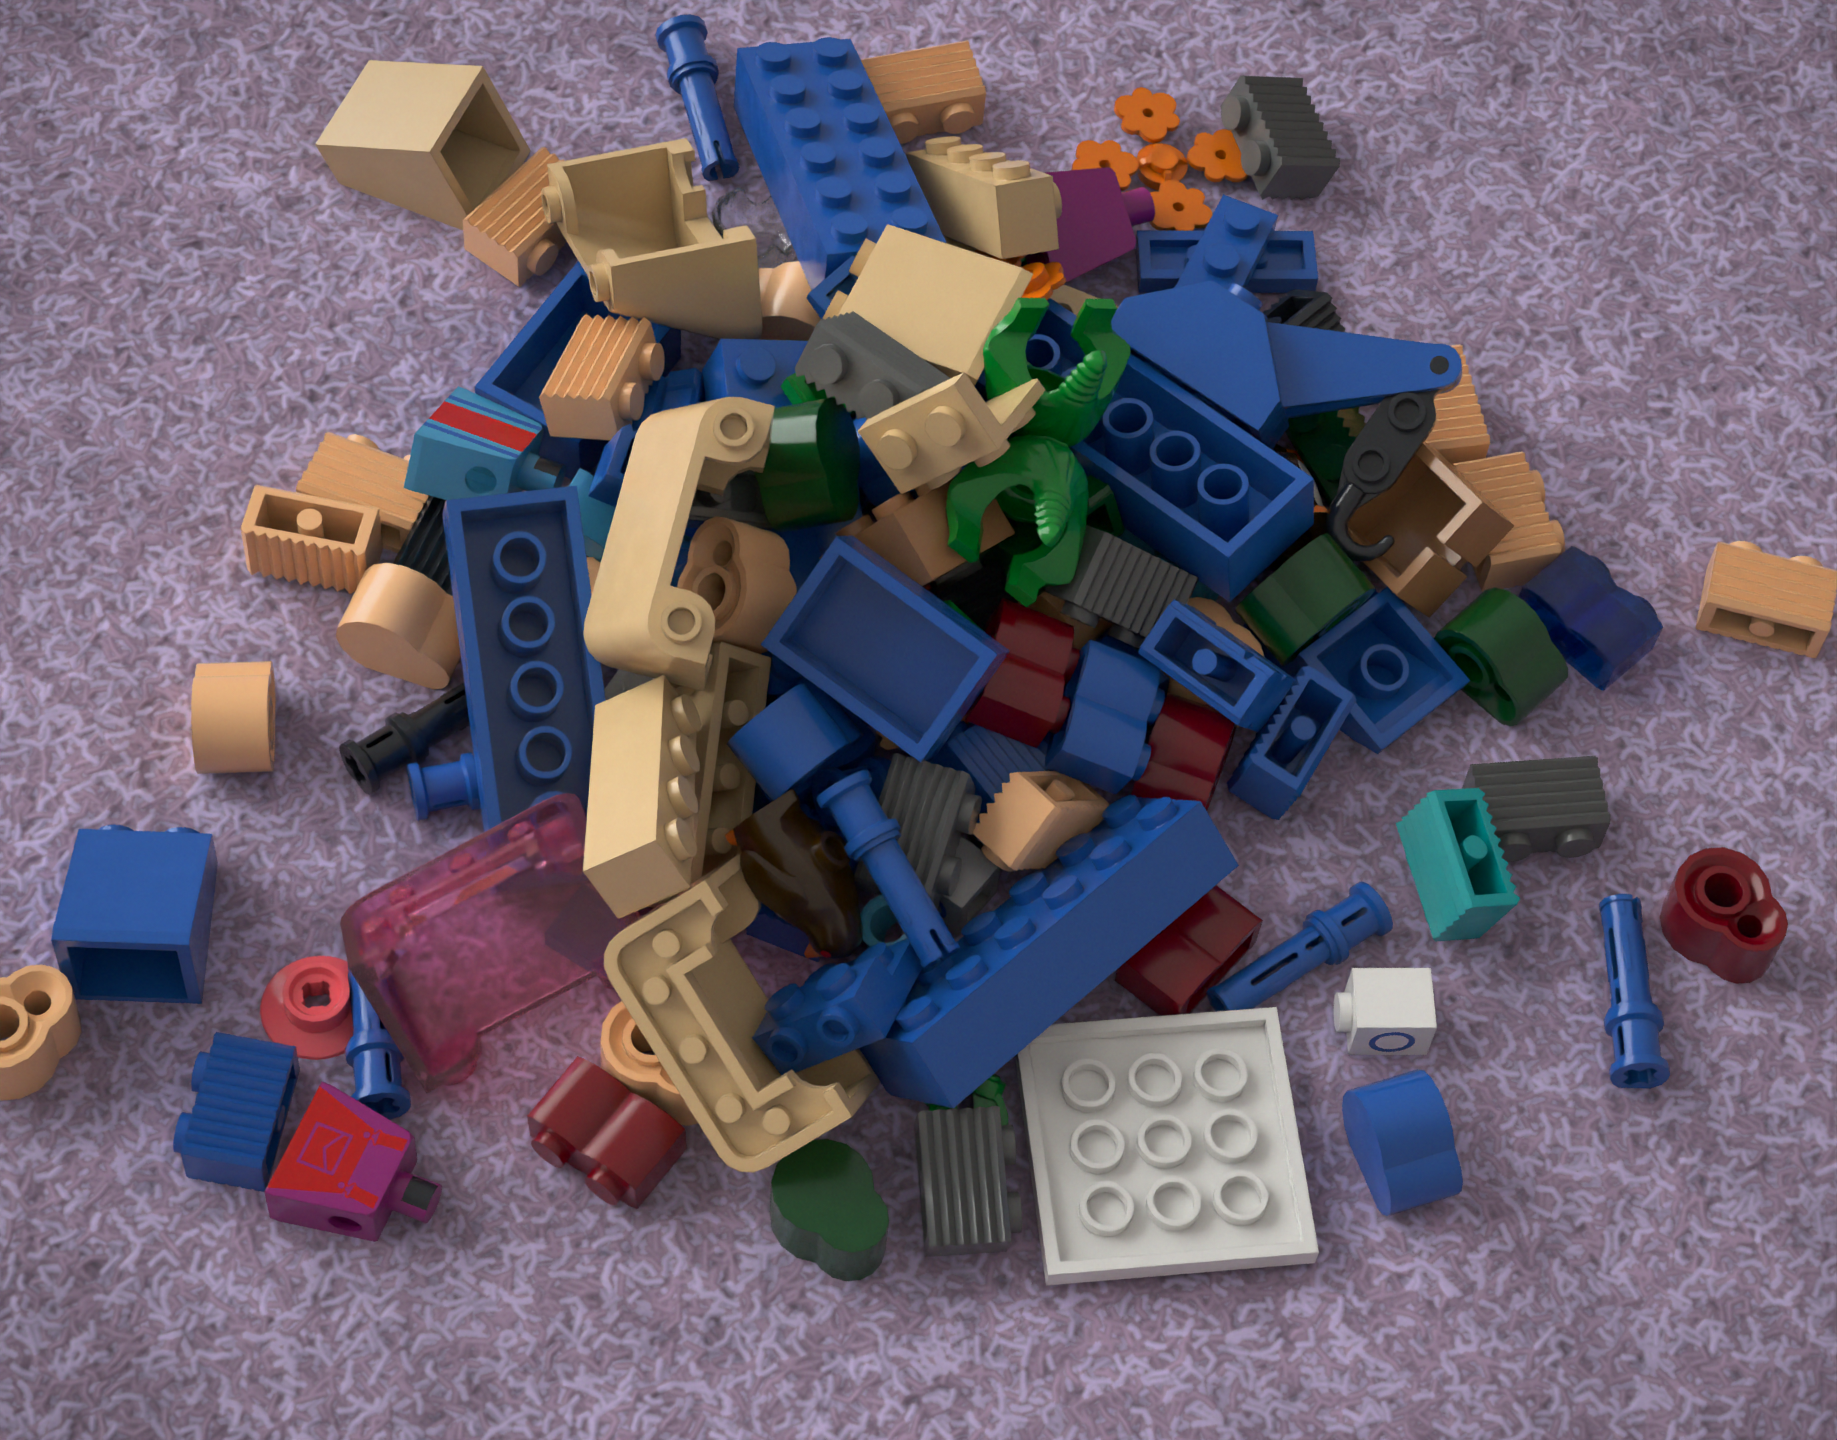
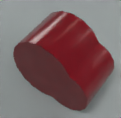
[1131,693,1237,811]
[1660,847,1788,984]

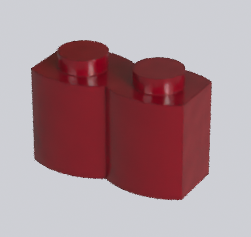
[965,598,1080,748]
[1115,885,1263,1016]
[527,1056,687,1209]

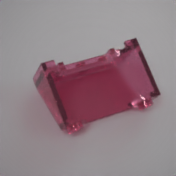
[340,793,642,1093]

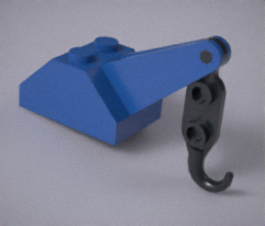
[1111,280,1462,561]

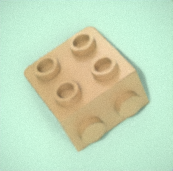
[858,372,1045,494]

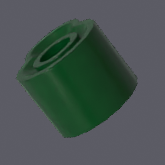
[754,397,860,532]
[1235,533,1375,666]
[1434,587,1568,726]
[769,1139,889,1281]

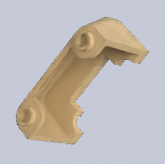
[541,138,762,340]
[584,397,775,691]
[604,854,880,1173]

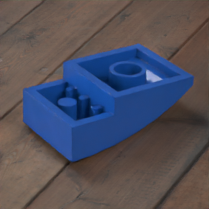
[1243,587,1470,754]

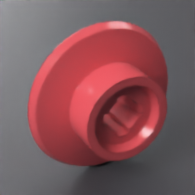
[260,956,353,1060]

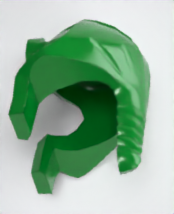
[983,298,1130,447]
[946,435,1089,608]

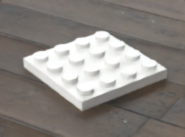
[1015,1007,1319,1286]

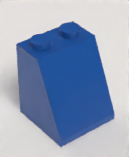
[51,825,218,1004]

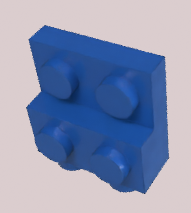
[752,938,922,1075]

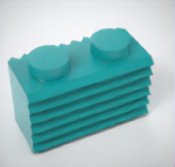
[1396,788,1520,942]

